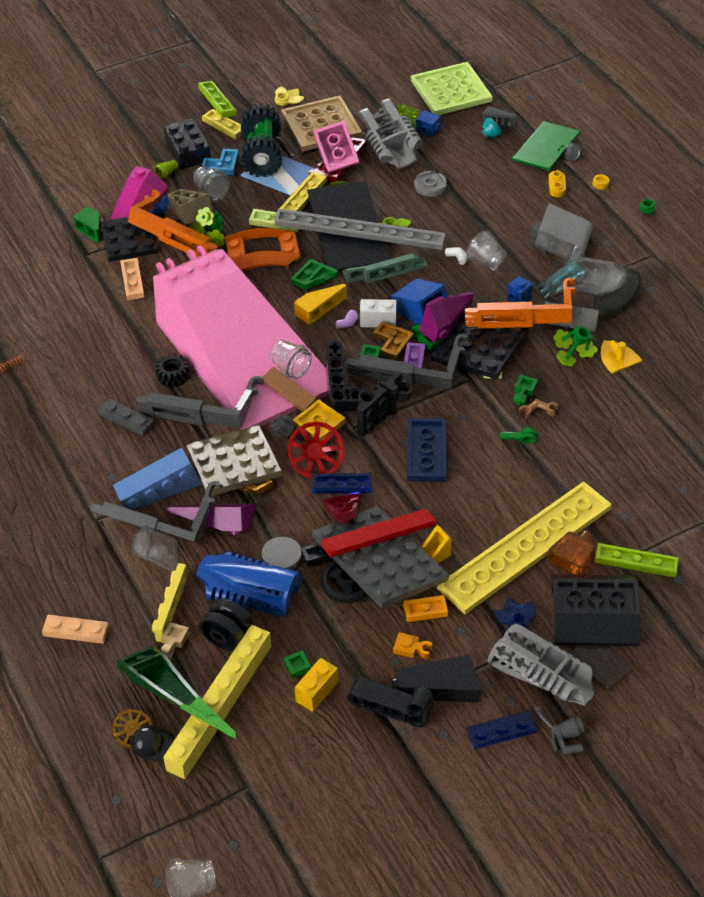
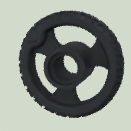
[321,561,368,604]

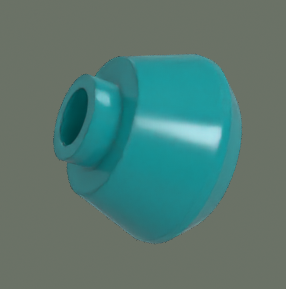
[482,117,502,138]

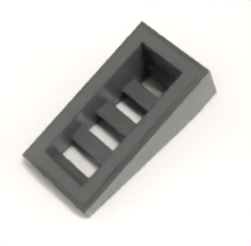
[483,106,517,129]

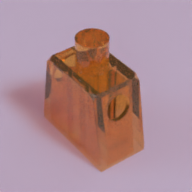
[547,531,594,575]

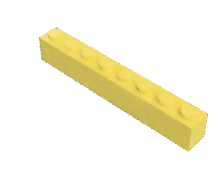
[163,625,271,779]

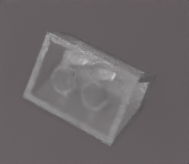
[568,257,628,296]

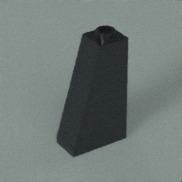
[392,654,481,702]

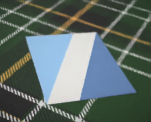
[240,156,315,196]

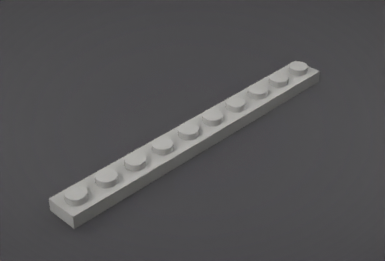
[274,208,445,250]

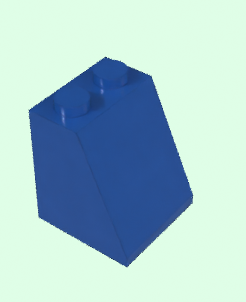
[391,279,448,325]

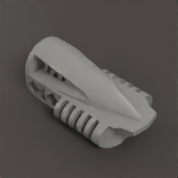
[359,98,423,169]
[487,624,594,706]

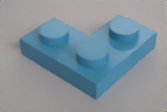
[201,149,239,175]

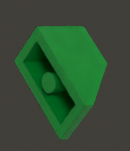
[73,206,101,243]

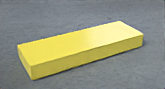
[202,109,242,140]

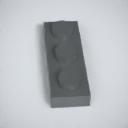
[98,398,155,437]

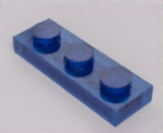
[313,473,371,494]
[467,710,537,750]

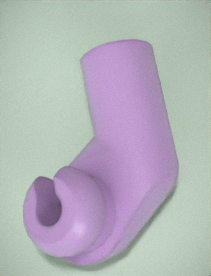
[336,310,358,329]

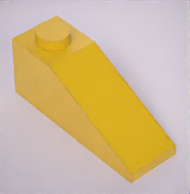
[294,284,347,325]

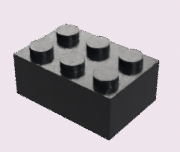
[163,118,211,170]

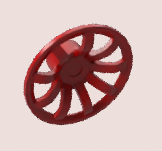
[288,421,344,479]

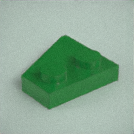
[291,259,338,290]

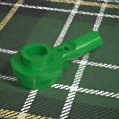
[500,427,539,444]

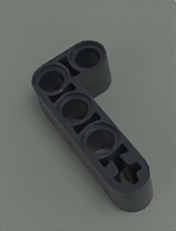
[325,340,363,411]
[347,677,434,728]

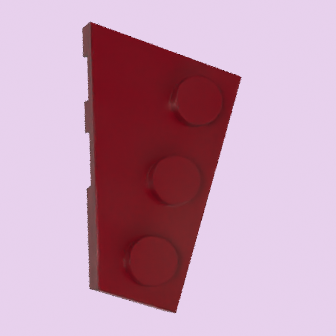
[322,492,361,523]

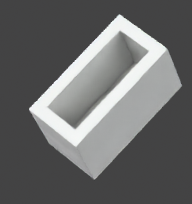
[360,299,396,327]

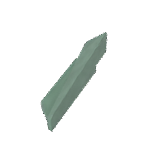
[341,253,428,284]

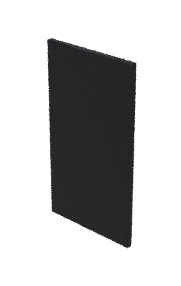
[307,180,390,271]

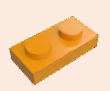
[403,595,448,622]

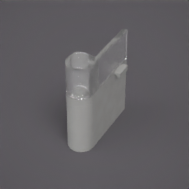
[534,203,593,273]

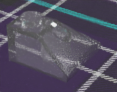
[131,525,178,572]

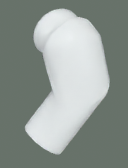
[445,247,469,265]

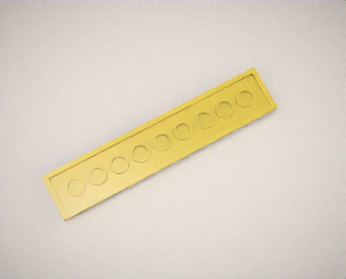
[437,481,612,614]

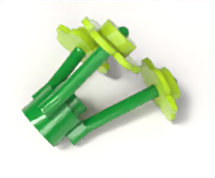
[190,207,224,246]
[553,326,598,367]

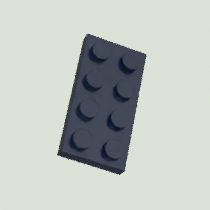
[407,418,446,481]

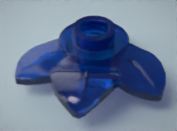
[494,598,535,629]

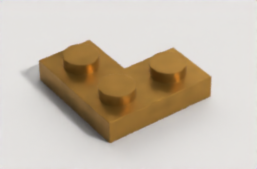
[373,321,414,361]

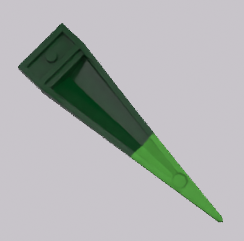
[117,646,236,739]

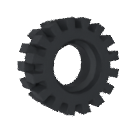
[155,353,190,387]

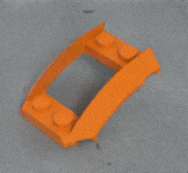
[224,228,301,271]

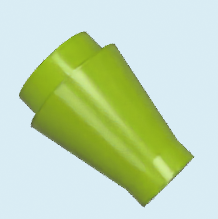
[154,160,178,179]

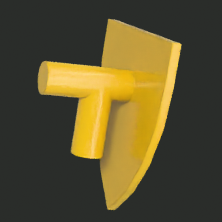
[601,340,642,374]

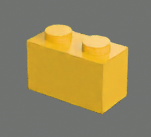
[295,658,339,712]

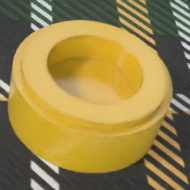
[592,174,610,190]

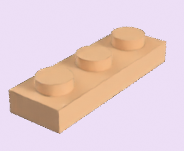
[120,258,144,300]
[42,615,109,644]

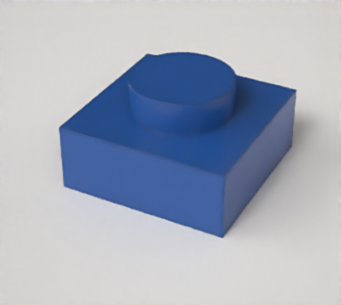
[150,196,169,216]

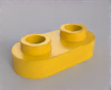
[548,170,566,197]

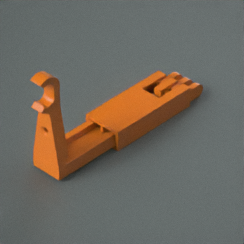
[128,190,217,257]
[465,278,576,328]

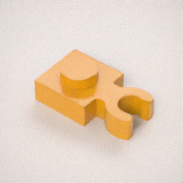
[393,632,432,659]

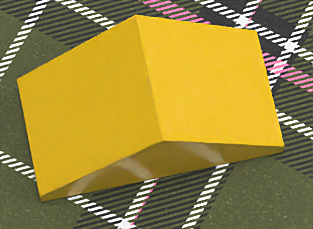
[421,525,452,563]

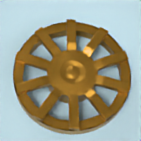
[112,709,153,749]

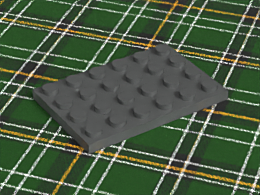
[312,506,449,608]

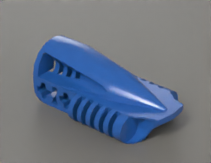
[196,551,302,617]

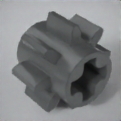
[271,414,294,438]

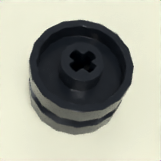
[199,598,253,651]

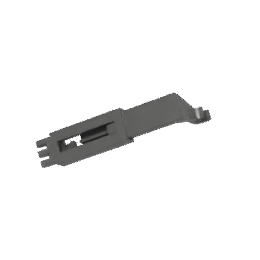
[346,334,469,390]
[136,376,264,428]
[90,481,224,544]

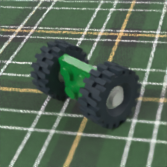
[241,103,282,177]

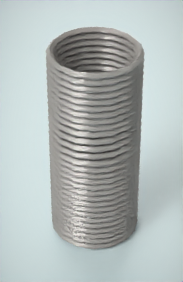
[544,301,599,332]

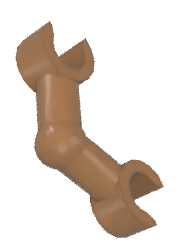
[519,399,559,419]

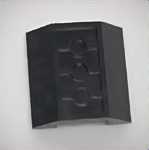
[551,574,641,646]

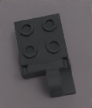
[357,371,412,437]

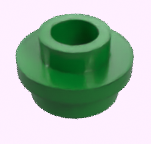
[639,199,656,214]

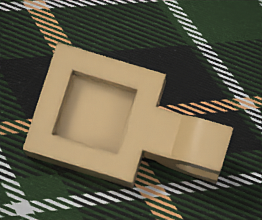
[161,622,189,661]

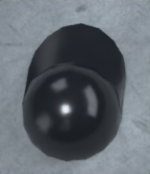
[131,725,176,762]

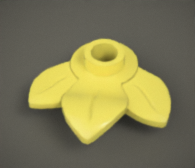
[275,86,304,106]

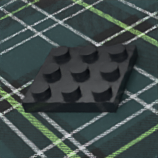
[100,217,159,262]

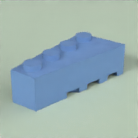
[113,448,202,510]

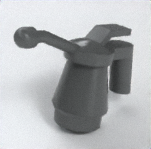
[535,706,585,755]

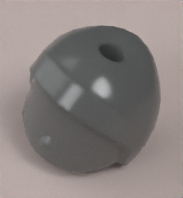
[565,143,582,161]

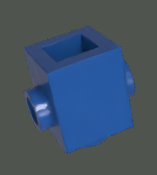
[416,110,442,137]
[507,276,533,302]

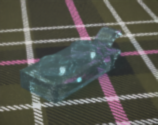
[538,259,585,297]

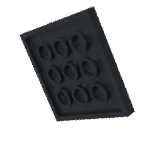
[431,312,529,380]

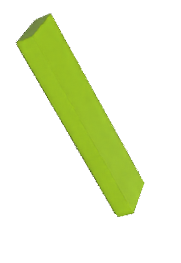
[198,81,237,118]
[595,543,679,578]

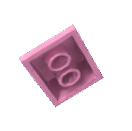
[313,121,360,173]

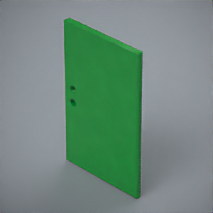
[512,121,580,171]

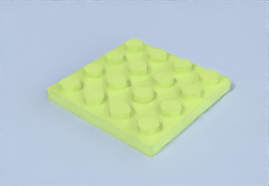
[411,62,493,115]

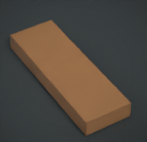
[263,367,316,412]

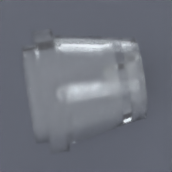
[193,166,230,202]
[467,230,507,270]
[269,339,312,380]
[165,857,216,897]

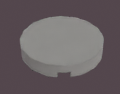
[414,171,447,197]
[262,537,302,570]

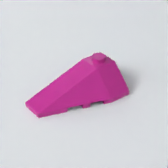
[109,166,168,220]

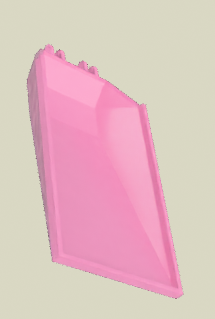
[153,245,338,430]

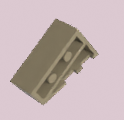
[167,189,213,225]

